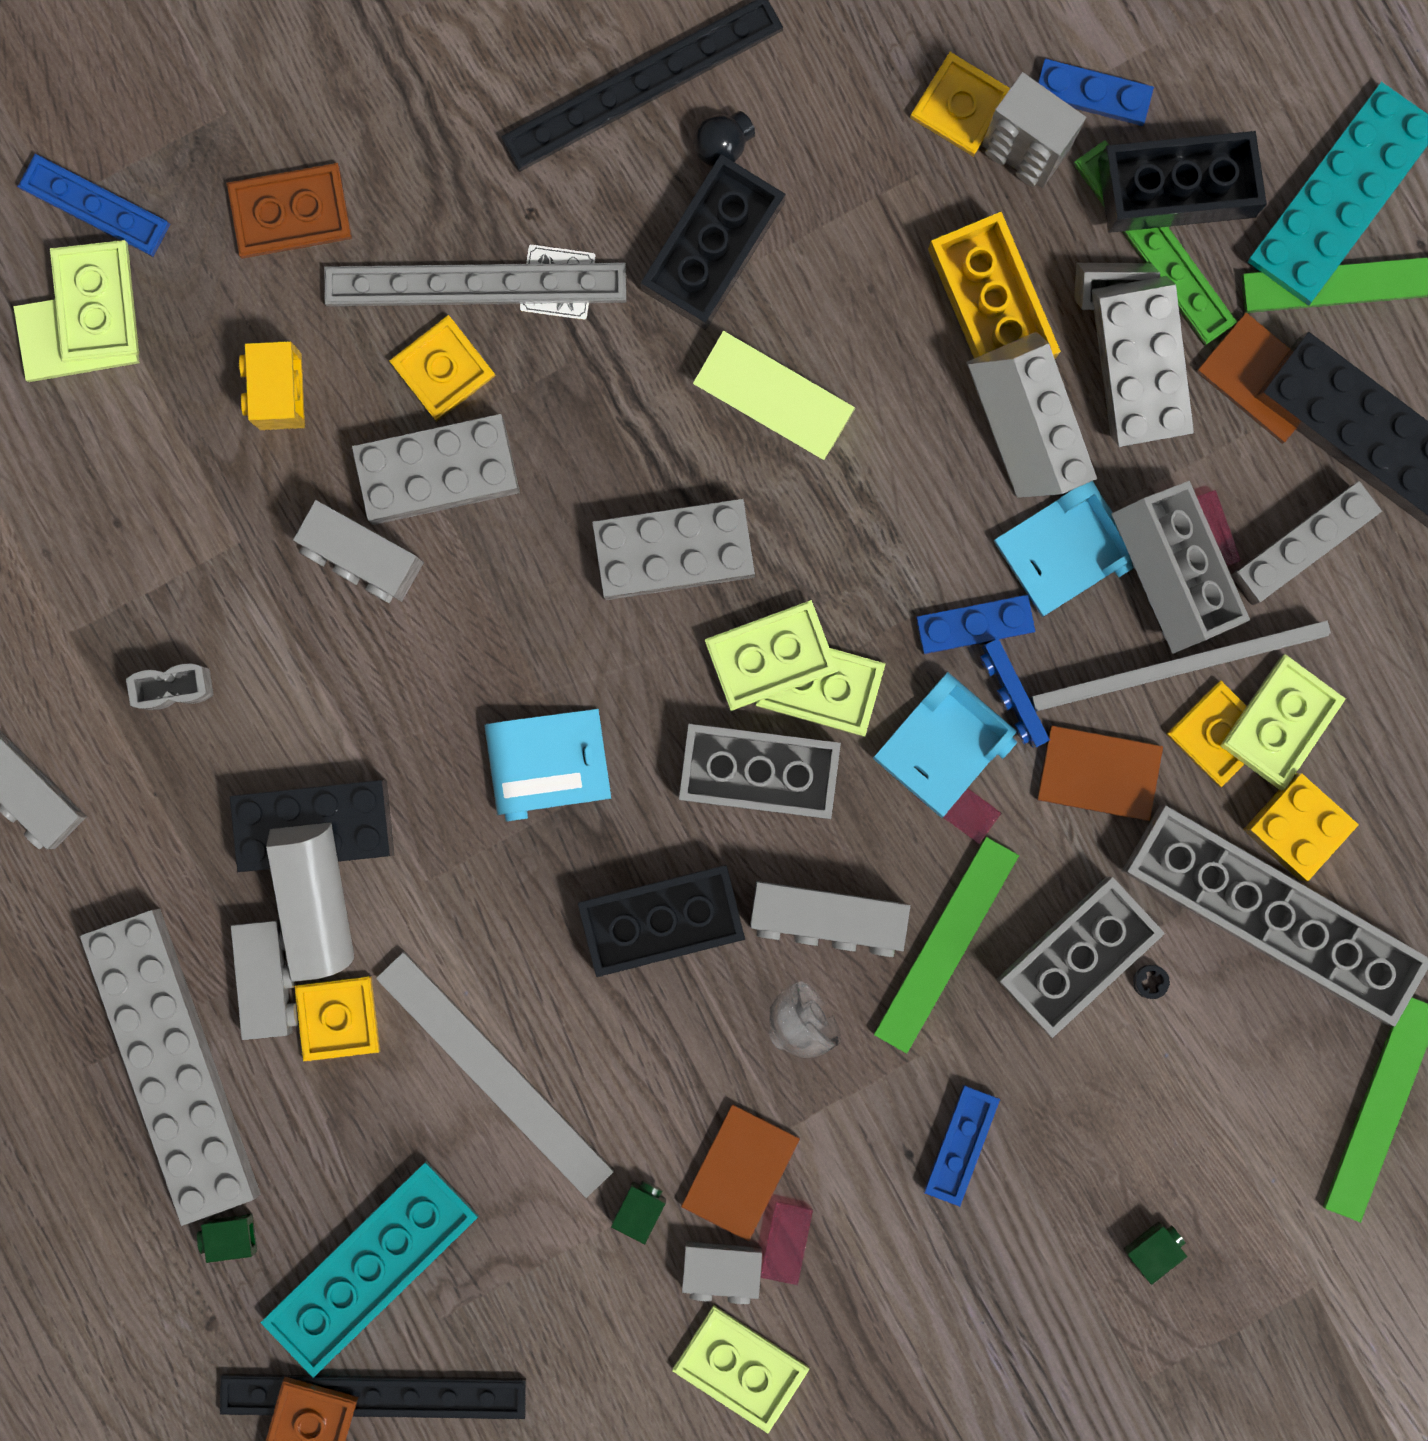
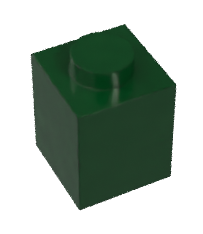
[611,1180,666,1245]
[197,1214,258,1263]
[1123,1221,1187,1285]

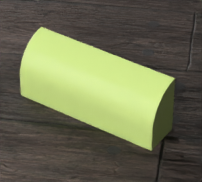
[693,331,855,460]

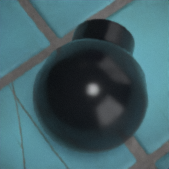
[693,111,755,167]

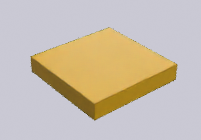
[910,52,1011,157]
[389,315,496,422]
[1166,680,1247,787]
[295,976,380,1062]

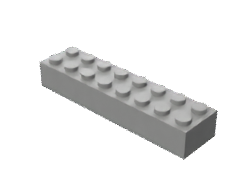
[1122,806,1428,1027]
[80,909,261,1226]

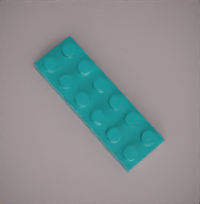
[1248,81,1428,306]
[260,1161,479,1378]

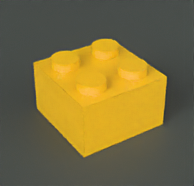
[239,341,305,430]
[1243,773,1359,881]

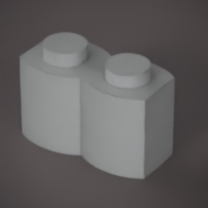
[126,664,214,710]

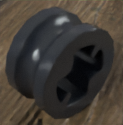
[1133,965,1170,999]

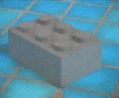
[293,500,424,604]

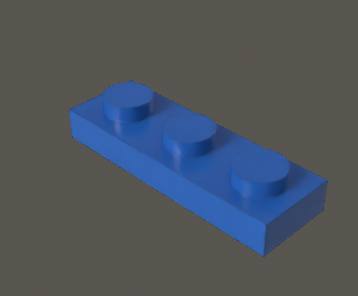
[1038,59,1154,126]
[916,595,1036,655]
[980,639,1050,748]
[923,1085,1000,1207]

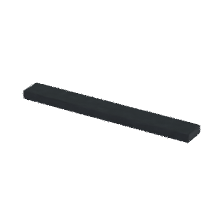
[501,0,783,172]
[220,1374,526,1419]

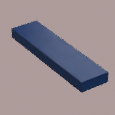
[18,154,171,257]

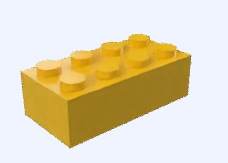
[928,212,1061,359]

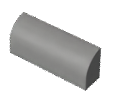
[266,823,354,982]

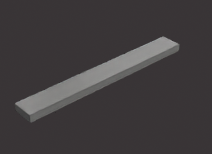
[324,263,626,306]
[1029,620,1331,712]
[376,952,614,1198]

